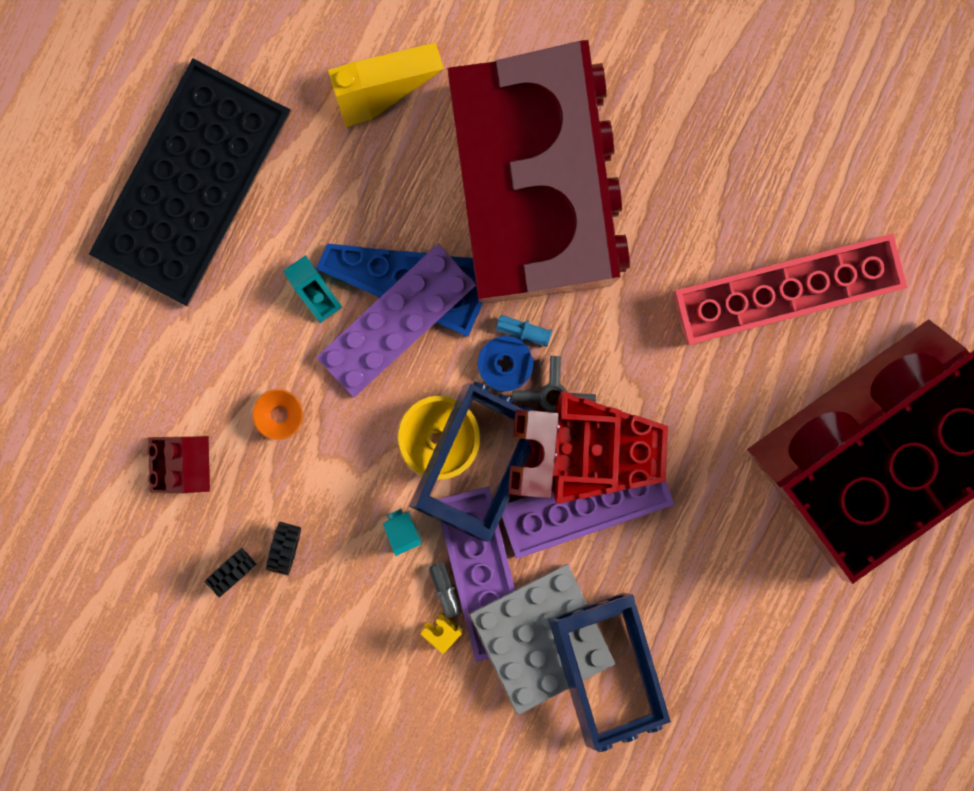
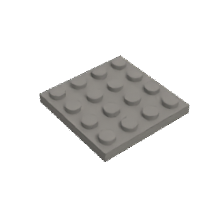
[468,564,615,715]

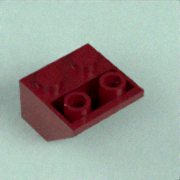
[147,436,210,493]

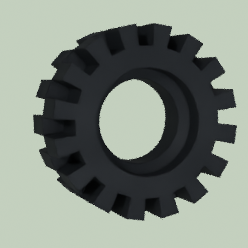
[266,521,301,576]
[204,548,257,598]

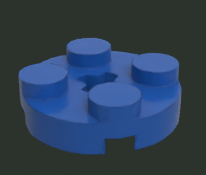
[478,336,533,391]

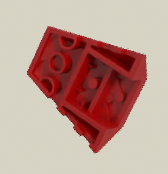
[553,391,668,504]

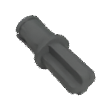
[429,562,462,618]

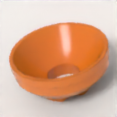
[252,389,304,440]

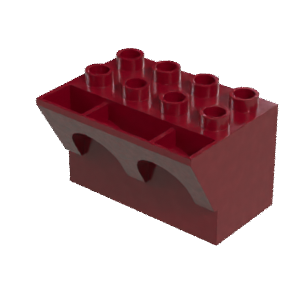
[447,40,630,304]
[747,319,974,584]

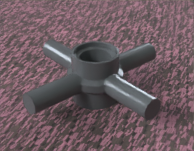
[512,356,596,413]

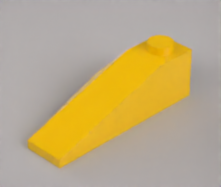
[328,42,444,128]

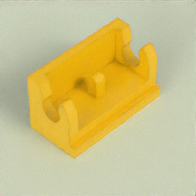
[420,613,463,654]

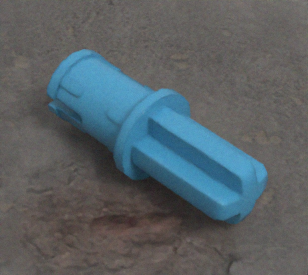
[496,315,552,347]

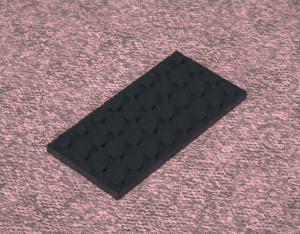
[89,58,292,307]

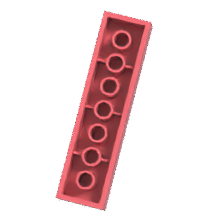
[672,234,907,346]

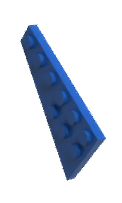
[316,243,483,337]

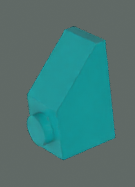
[283,255,343,323]
[383,509,423,556]

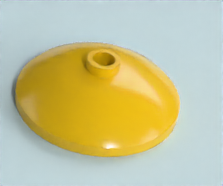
[397,396,480,480]

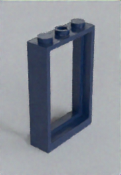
[409,381,536,542]
[548,592,671,752]

